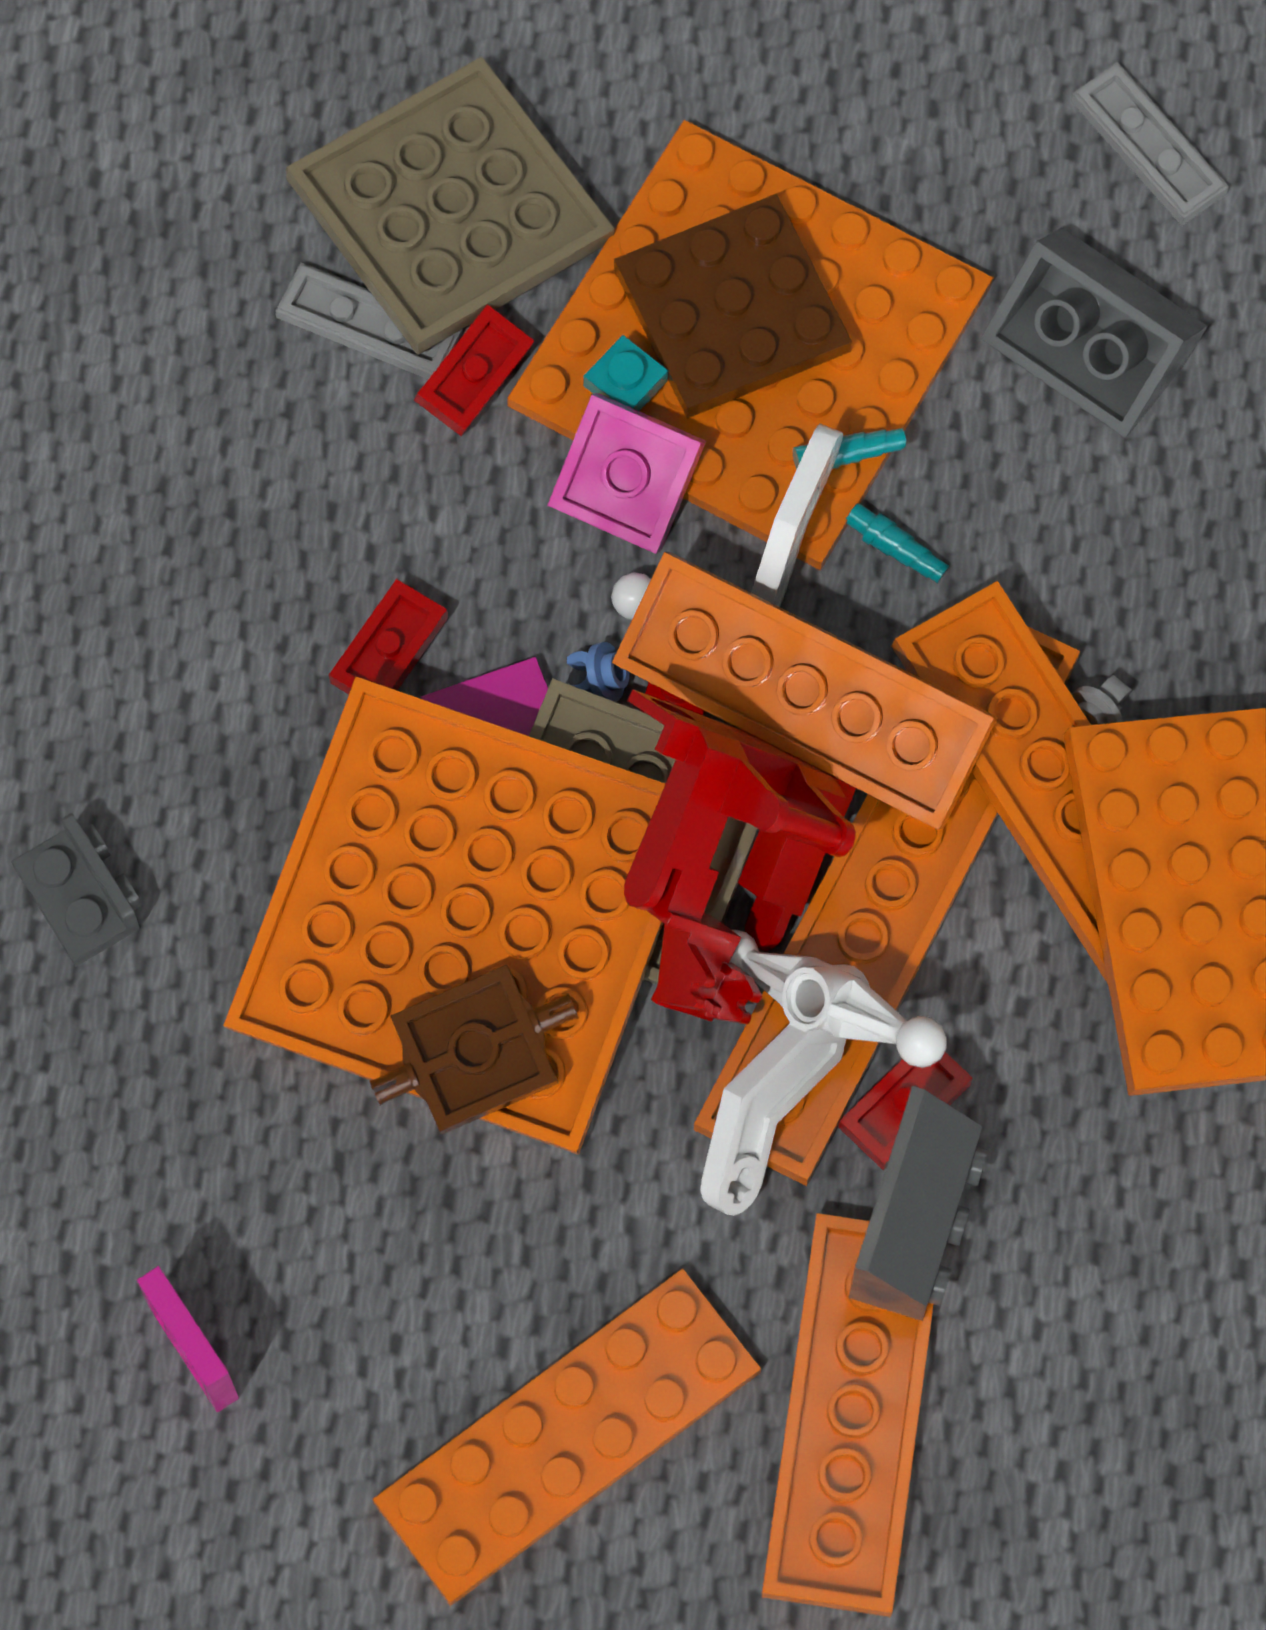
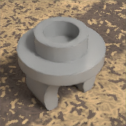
[1071,675,1132,725]

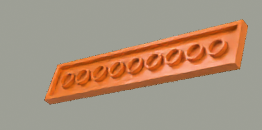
[694,626,1081,1186]

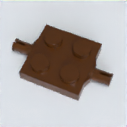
[369,965,579,1135]

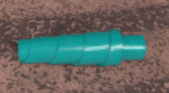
[793,428,906,469]
[846,503,949,584]

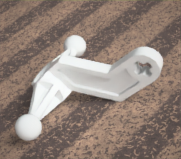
[611,424,843,620]
[701,930,946,1216]

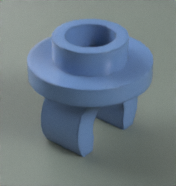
[567,642,629,702]

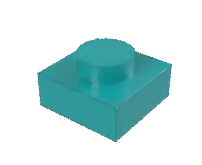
[583,335,668,411]

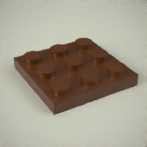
[614,193,852,418]

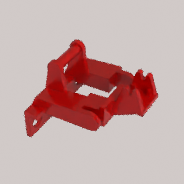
[624,690,856,1025]

